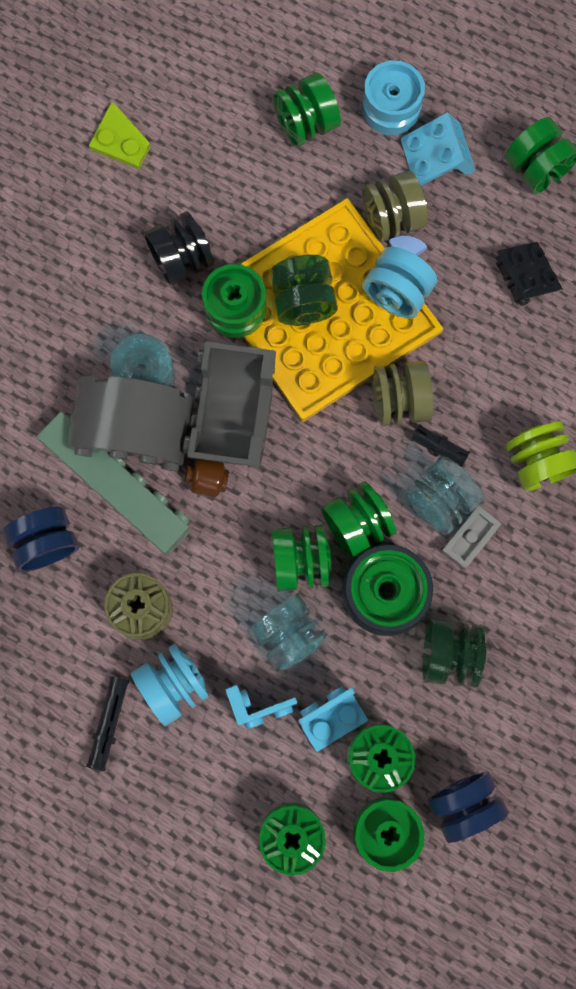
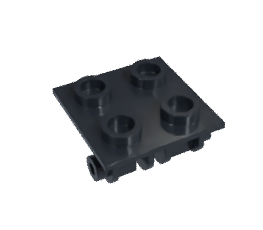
[496,242,563,306]

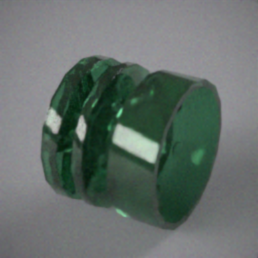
[422,619,487,688]

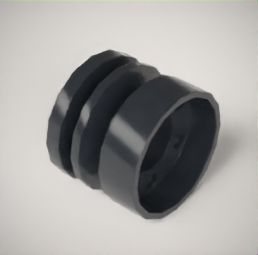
[143,211,214,286]

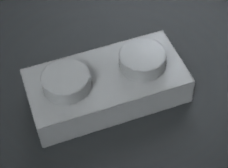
[441,505,501,570]

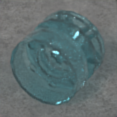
[110,334,176,388]
[404,456,484,535]
[247,593,329,673]

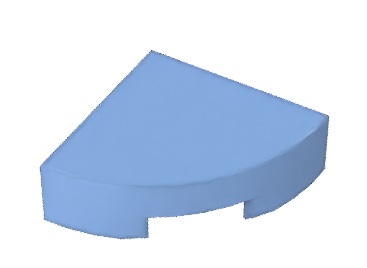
[388,236,427,256]

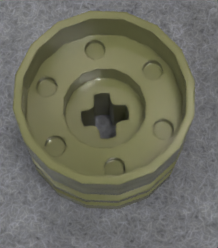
[362,170,428,242]
[372,361,433,426]
[104,573,173,641]

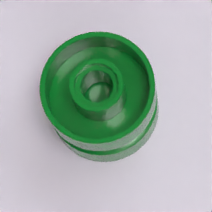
[504,117,576,194]

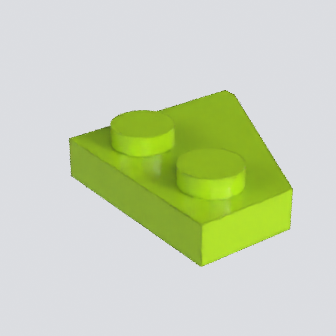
[89,102,151,170]

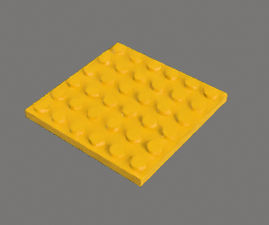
[241,198,443,423]

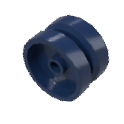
[2,506,80,572]
[427,771,509,843]

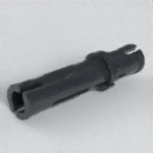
[86,676,129,771]

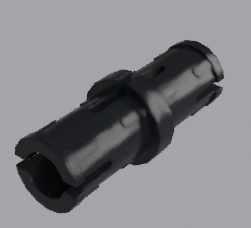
[411,424,470,468]

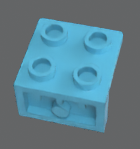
[401,112,476,186]
[225,685,297,730]
[298,686,368,752]

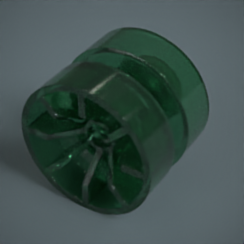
[270,255,338,326]

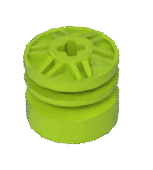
[505,421,576,492]

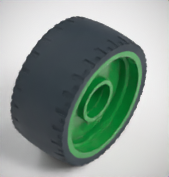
[342,545,433,636]

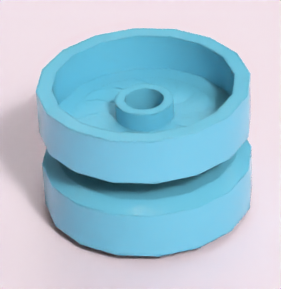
[362,60,425,135]
[362,246,438,319]

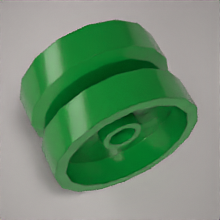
[202,264,266,338]
[353,797,425,872]

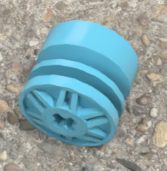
[131,643,210,727]

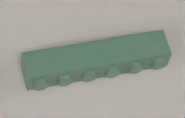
[36,412,191,557]

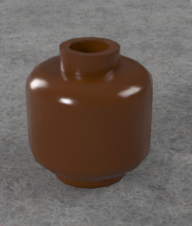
[184,459,229,498]

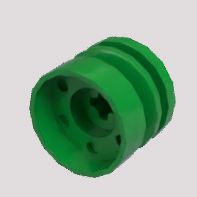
[273,72,341,147]
[320,481,397,560]
[272,524,331,592]
[346,725,415,793]
[259,802,326,876]

